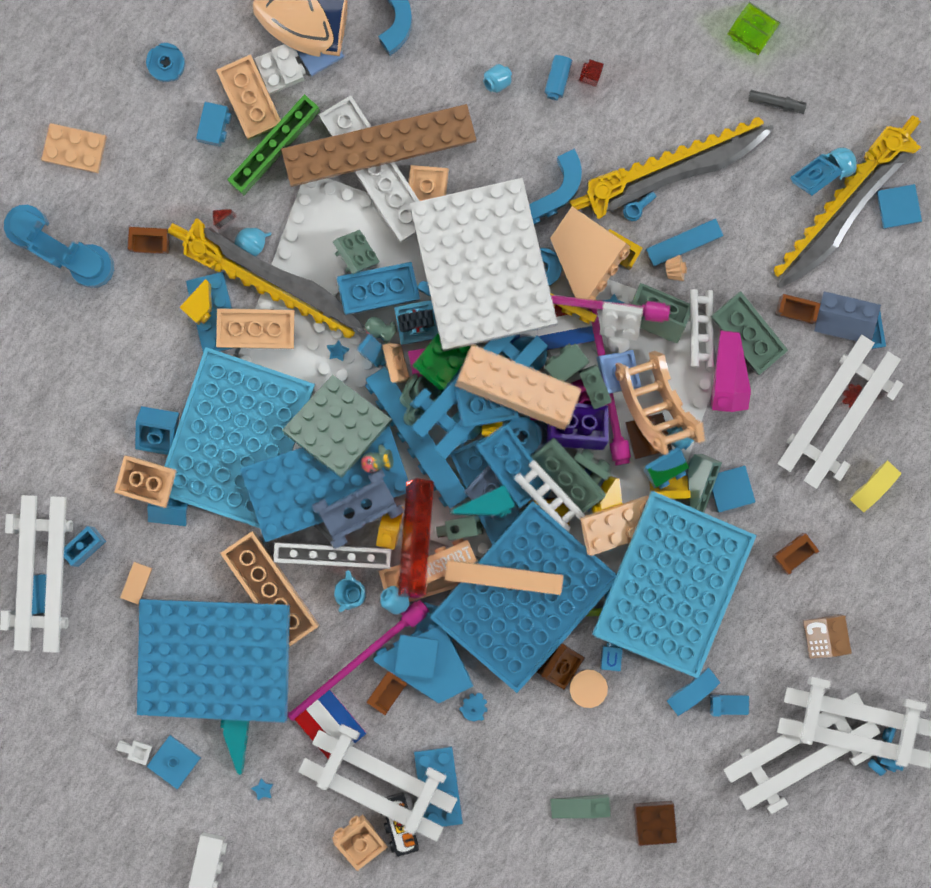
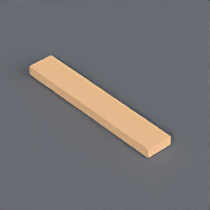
[445,560,563,595]

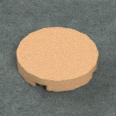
[569,669,608,708]

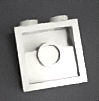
[254,44,306,95]

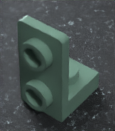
[578,364,612,409]

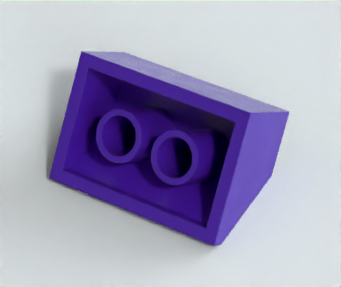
[547,403,609,450]

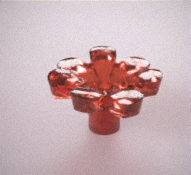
[843,384,862,408]

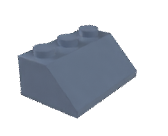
[814,291,881,342]

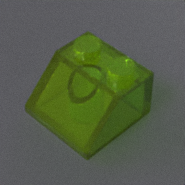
[727,2,780,55]

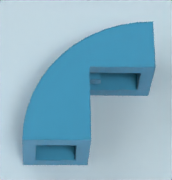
[667,668,720,716]

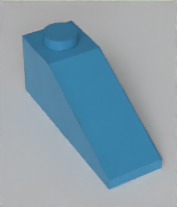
[357,334,386,368]

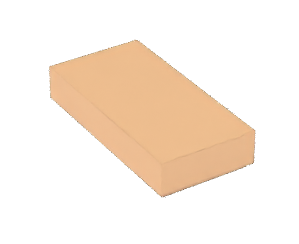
[120,562,153,604]

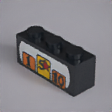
[381,792,419,857]

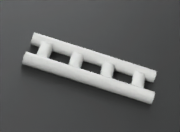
[690,289,714,367]
[514,460,585,531]

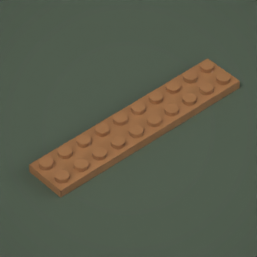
[281,104,477,187]

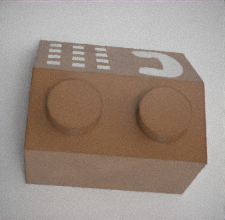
[803,614,852,659]

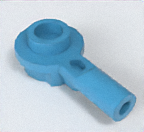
[623,191,657,222]

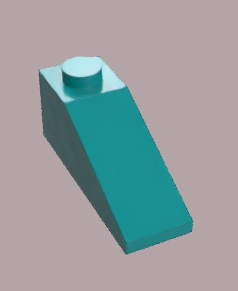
[450,485,515,517]
[220,719,250,775]

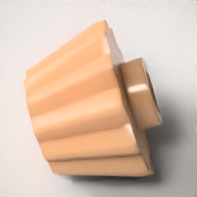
[665,255,687,281]

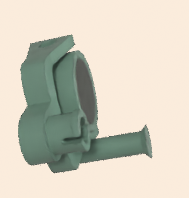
[400,374,442,426]

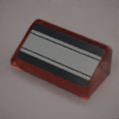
[213,209,237,229]

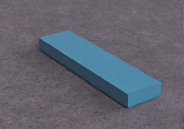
[646,218,724,267]

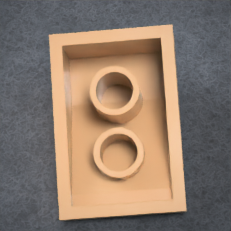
[114,455,177,508]

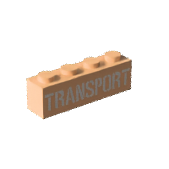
[397,538,477,593]

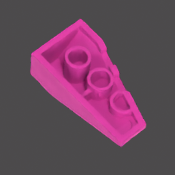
[710,330,751,412]

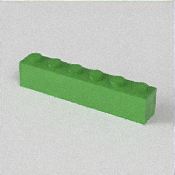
[227,94,320,196]

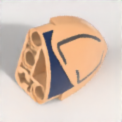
[253,0,348,57]

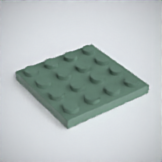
[282,374,392,478]

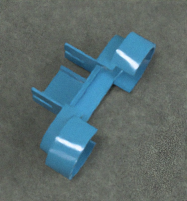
[4,205,114,288]

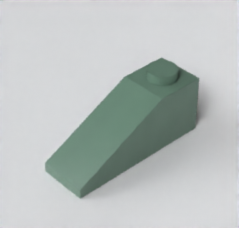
[688,454,722,513]
[550,794,611,818]

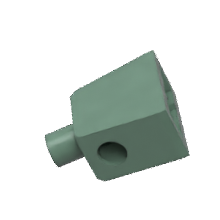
[436,515,483,540]

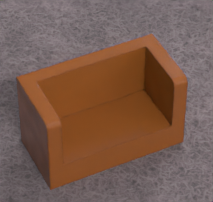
[128,227,170,254]
[775,294,821,324]
[772,533,820,575]
[367,671,408,715]

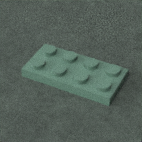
[711,291,788,375]
[531,438,606,513]

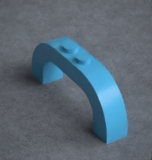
[378,0,412,56]
[529,148,582,225]

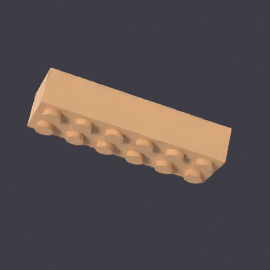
[455,345,581,430]
[220,531,320,647]

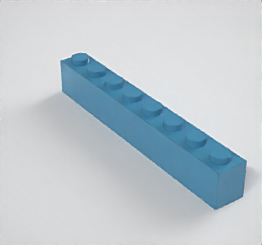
[365,367,468,509]

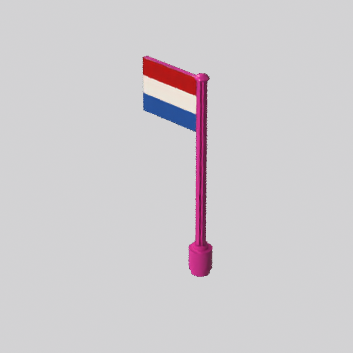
[538,305,631,466]
[287,600,430,760]

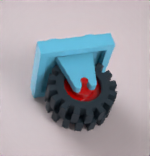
[394,300,438,345]

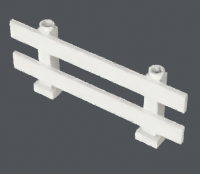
[777,335,904,489]
[0,495,73,653]
[777,676,931,768]
[723,692,881,814]
[298,724,457,842]

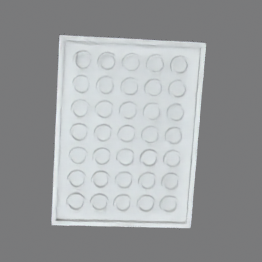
[410,178,558,351]

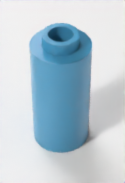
[544,55,573,100]

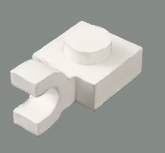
[116,740,152,765]

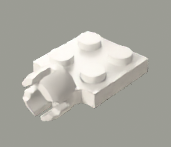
[600,302,643,353]

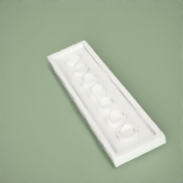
[319,95,419,243]

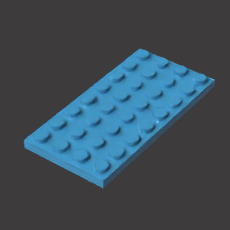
[240,426,412,542]

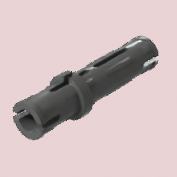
[748,89,807,115]

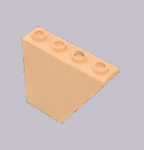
[550,207,631,310]

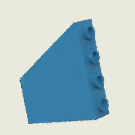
[373,622,474,703]

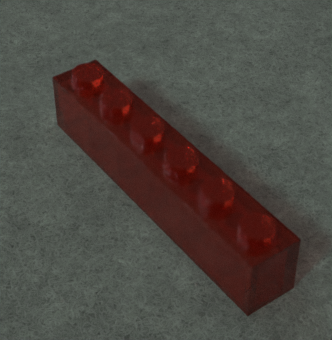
[398,478,434,599]

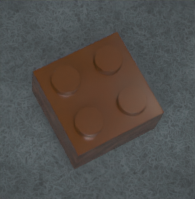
[633,801,677,846]

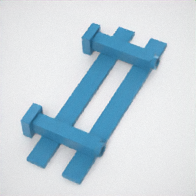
[410,335,548,459]

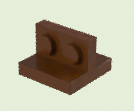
[625,413,673,459]
[537,643,585,690]

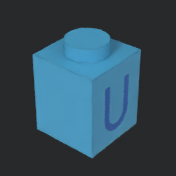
[600,642,623,671]

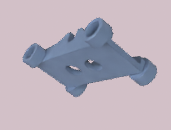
[311,469,404,549]

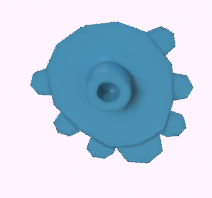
[459,693,488,722]

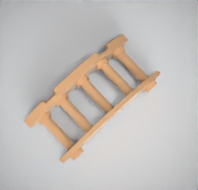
[615,351,705,455]

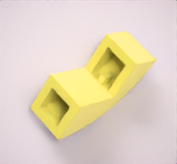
[850,460,902,513]

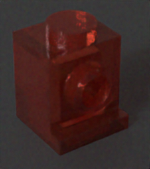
[579,59,604,87]

